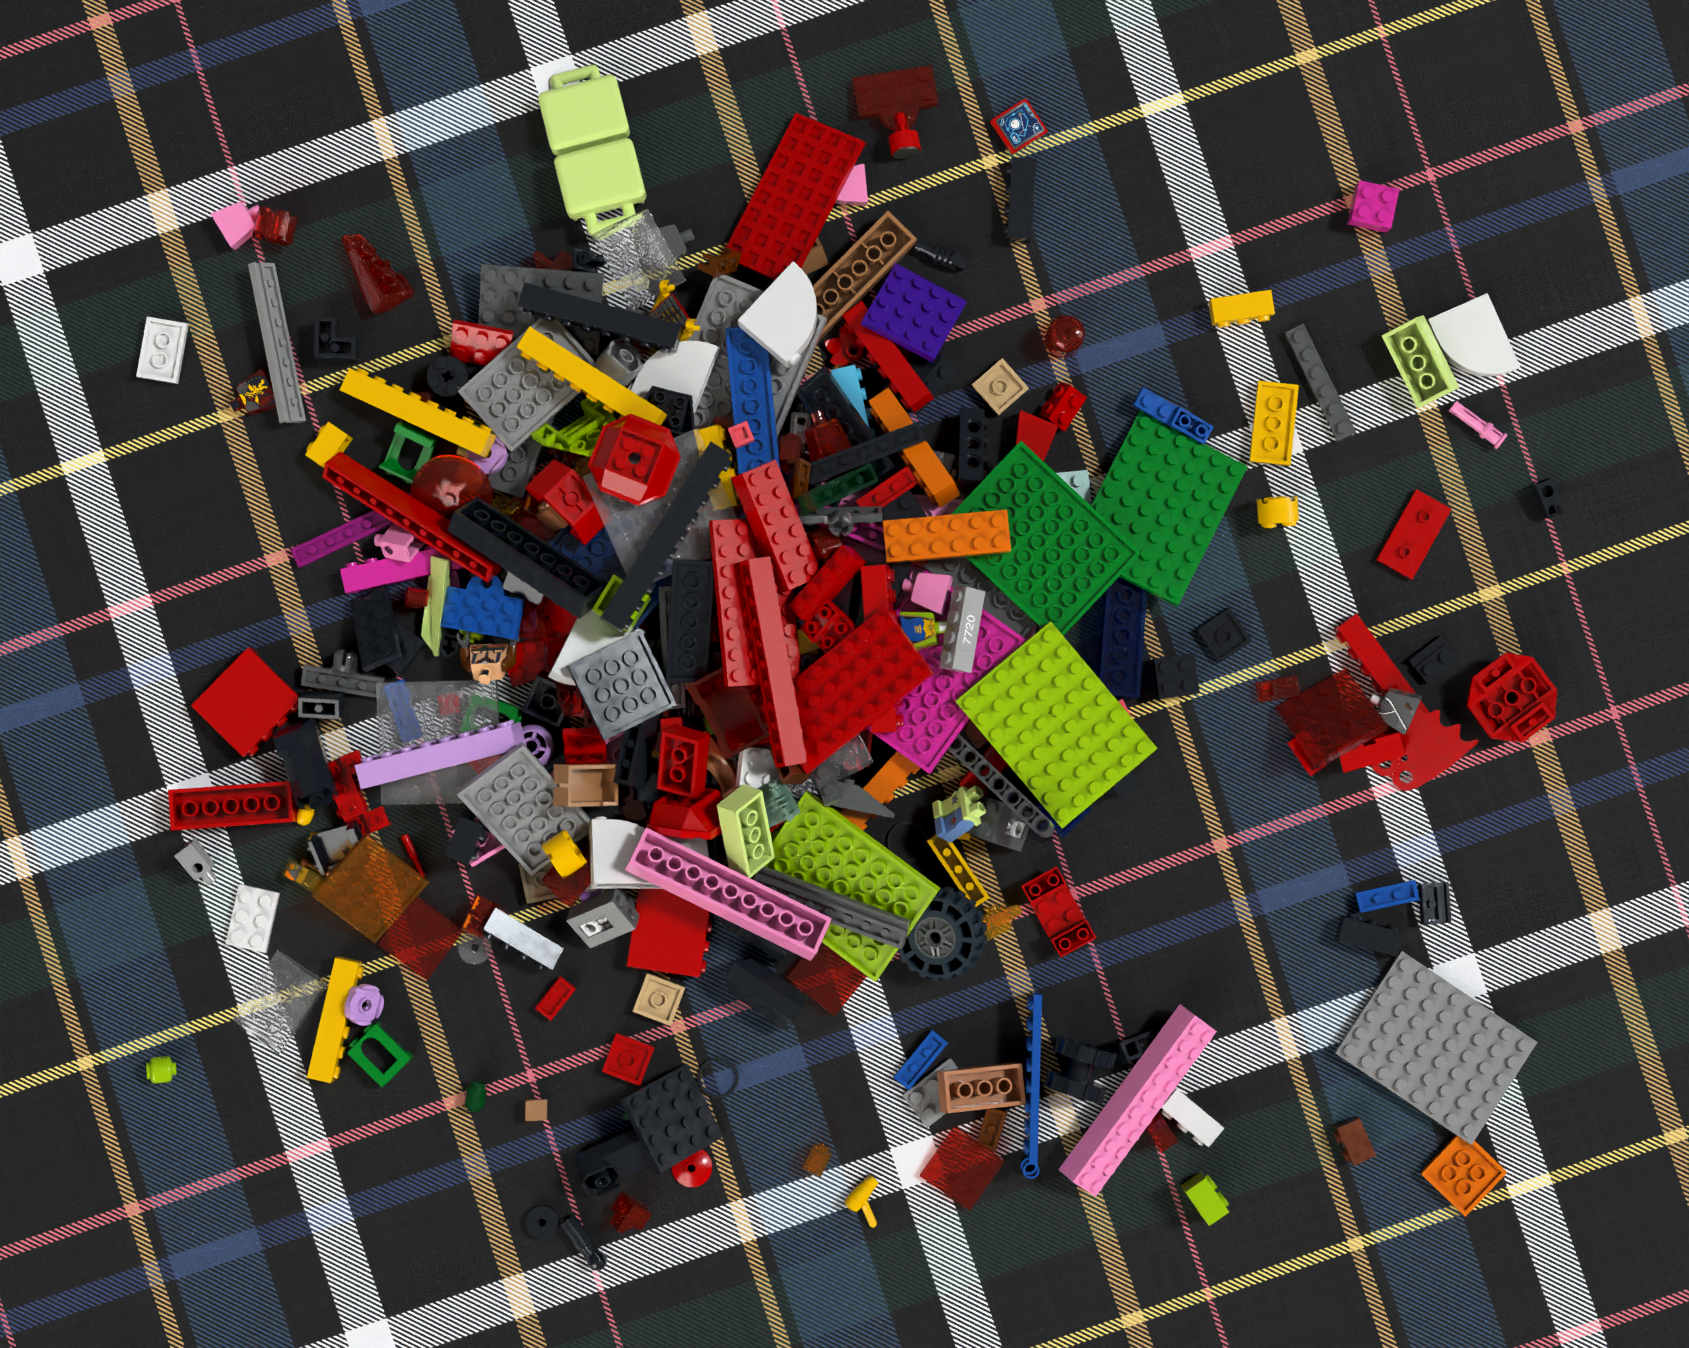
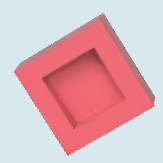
[728,421,755,449]

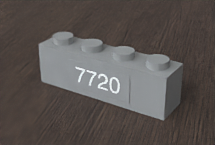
[939,586,985,673]

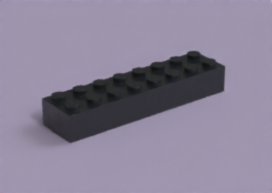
[447,497,608,619]

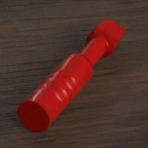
[401,834,425,877]

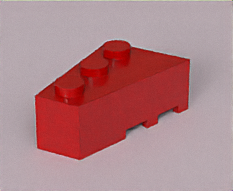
[1338,729,1405,773]

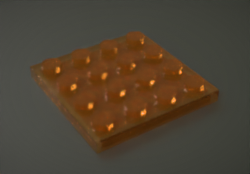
[312,833,429,943]

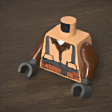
[457,632,521,684]

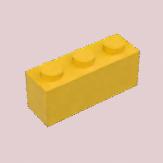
[1209,290,1275,328]

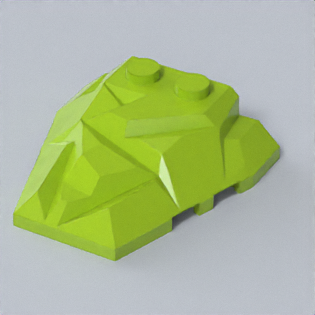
[530,398,616,457]

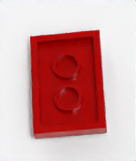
[450,319,514,366]

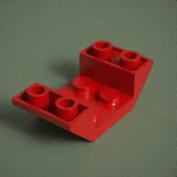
[525,460,613,546]
[1021,866,1096,957]

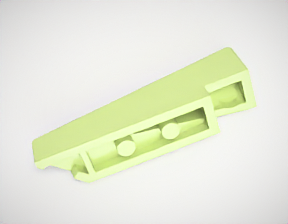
[421,556,451,656]

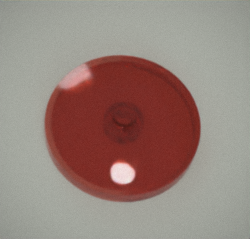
[411,455,493,521]

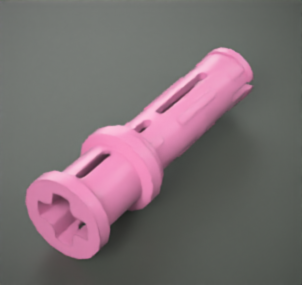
[1449,401,1507,449]

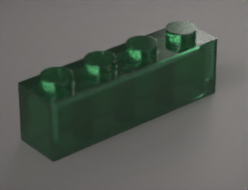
[796,463,879,516]

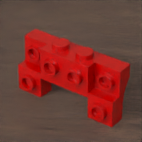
[329,750,392,836]

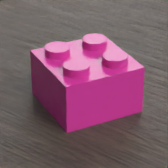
[1347,180,1399,233]

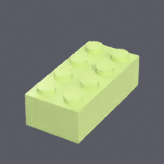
[1382,315,1460,408]
[717,784,775,878]

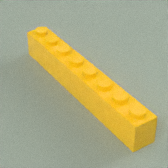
[516,326,667,425]
[340,368,496,458]

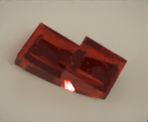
[1255,675,1301,702]

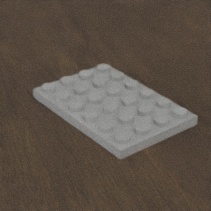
[458,318,596,453]
[456,742,592,876]

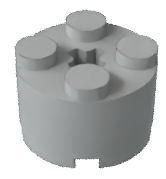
[594,339,644,387]

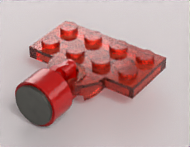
[852,65,939,159]

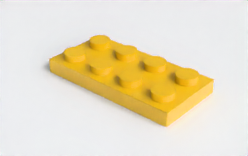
[1249,381,1299,466]

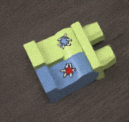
[932,786,986,843]

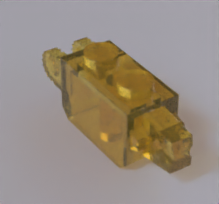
[982,904,1023,941]

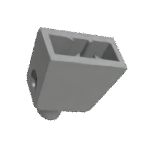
[175,838,218,885]

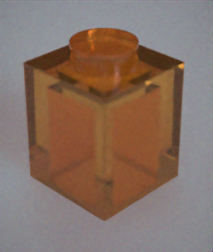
[802,1143,832,1177]

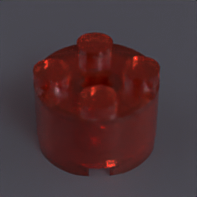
[252,206,298,246]
[806,526,843,569]

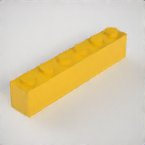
[307,956,364,1083]

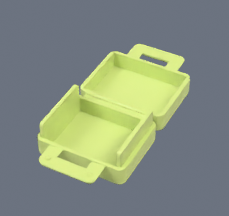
[538,65,646,235]

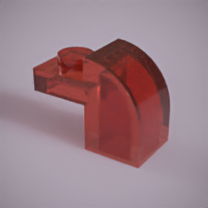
[532,250,577,271]

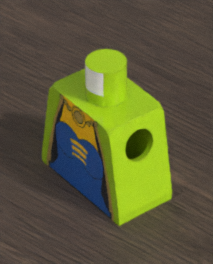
[900,612,947,650]

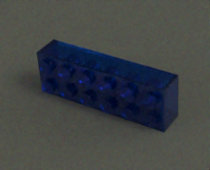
[1098,577,1147,698]

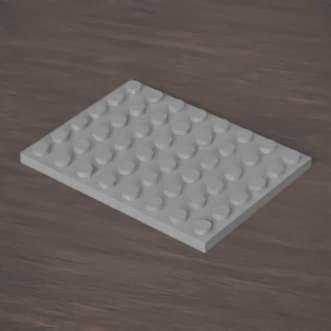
[687,275,828,446]
[1334,951,1537,1145]

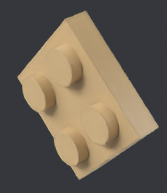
[972,358,1029,416]
[633,973,685,1026]

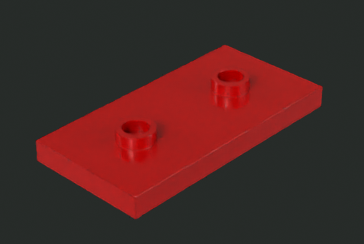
[1376,489,1452,580]

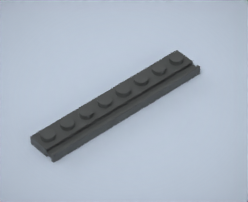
[754,866,911,949]

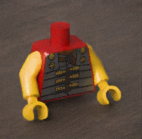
[649,279,700,342]

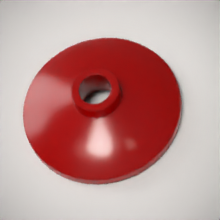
[672,1149,712,1187]

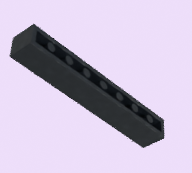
[517,282,683,354]

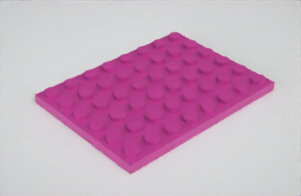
[866,569,1027,774]

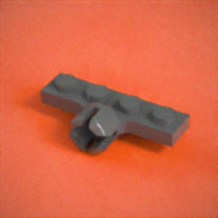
[799,506,882,537]
[301,650,385,698]

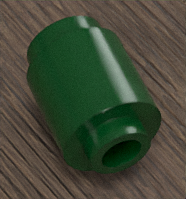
[464,1081,487,1112]

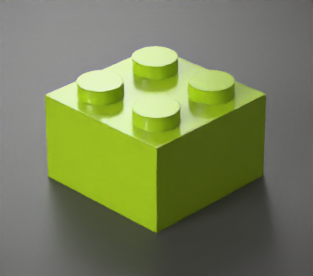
[592,574,651,634]
[1181,1172,1229,1226]

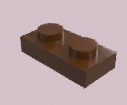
[976,1108,1007,1151]

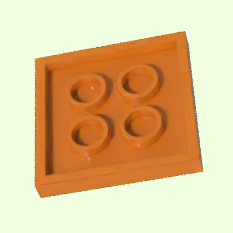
[1420,1135,1507,1217]

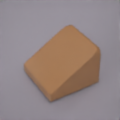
[525,1099,547,1121]

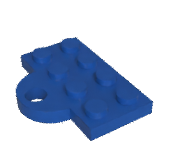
[440,575,525,640]

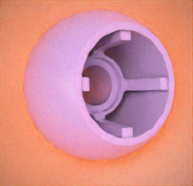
[522,724,555,766]

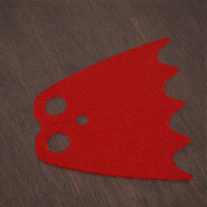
[1371,684,1479,791]

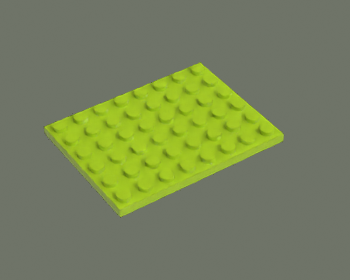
[955,621,1158,828]
[750,790,941,982]

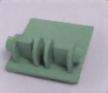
[757,778,801,828]

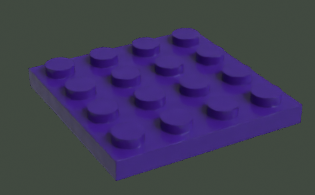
[861,264,967,363]

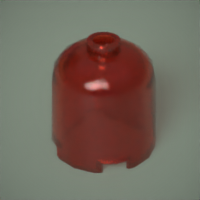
[1044,315,1085,358]

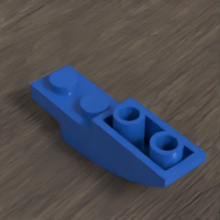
[1132,387,1214,444]

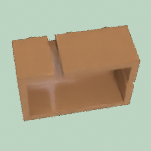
[553,763,618,807]

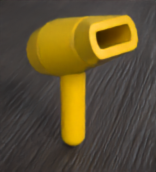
[844,1174,879,1228]

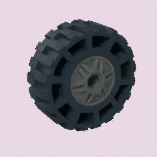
[898,886,987,981]

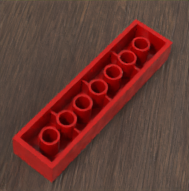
[861,564,904,733]

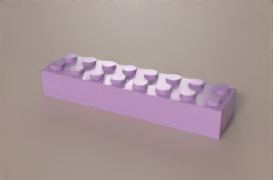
[355,720,526,789]

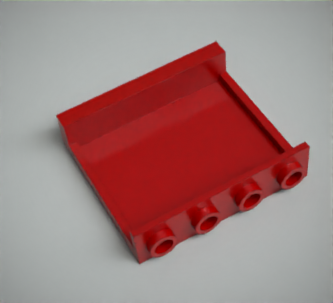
[191,647,299,757]
[627,889,713,977]

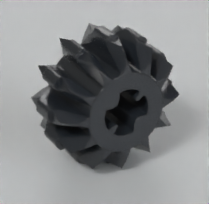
[672,696,706,718]

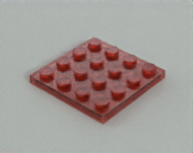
[1275,669,1388,769]

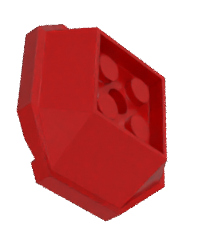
[588,413,681,507]
[1466,653,1557,743]
[645,788,724,840]

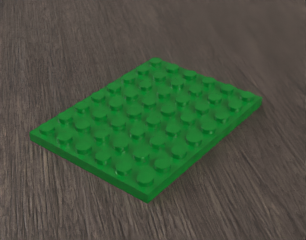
[1091,410,1248,607]
[952,441,1141,636]

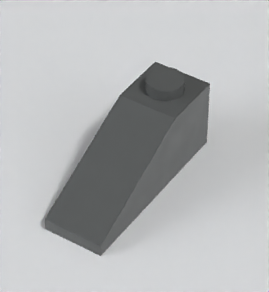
[833,778,895,818]

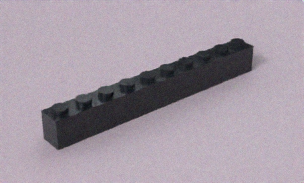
[600,441,732,632]
[613,605,662,789]

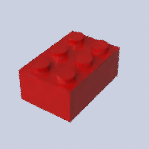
[657,724,710,799]

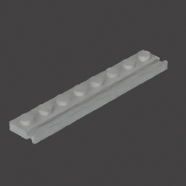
[248,262,306,423]

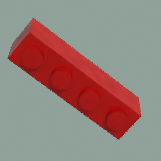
[788,545,866,621]

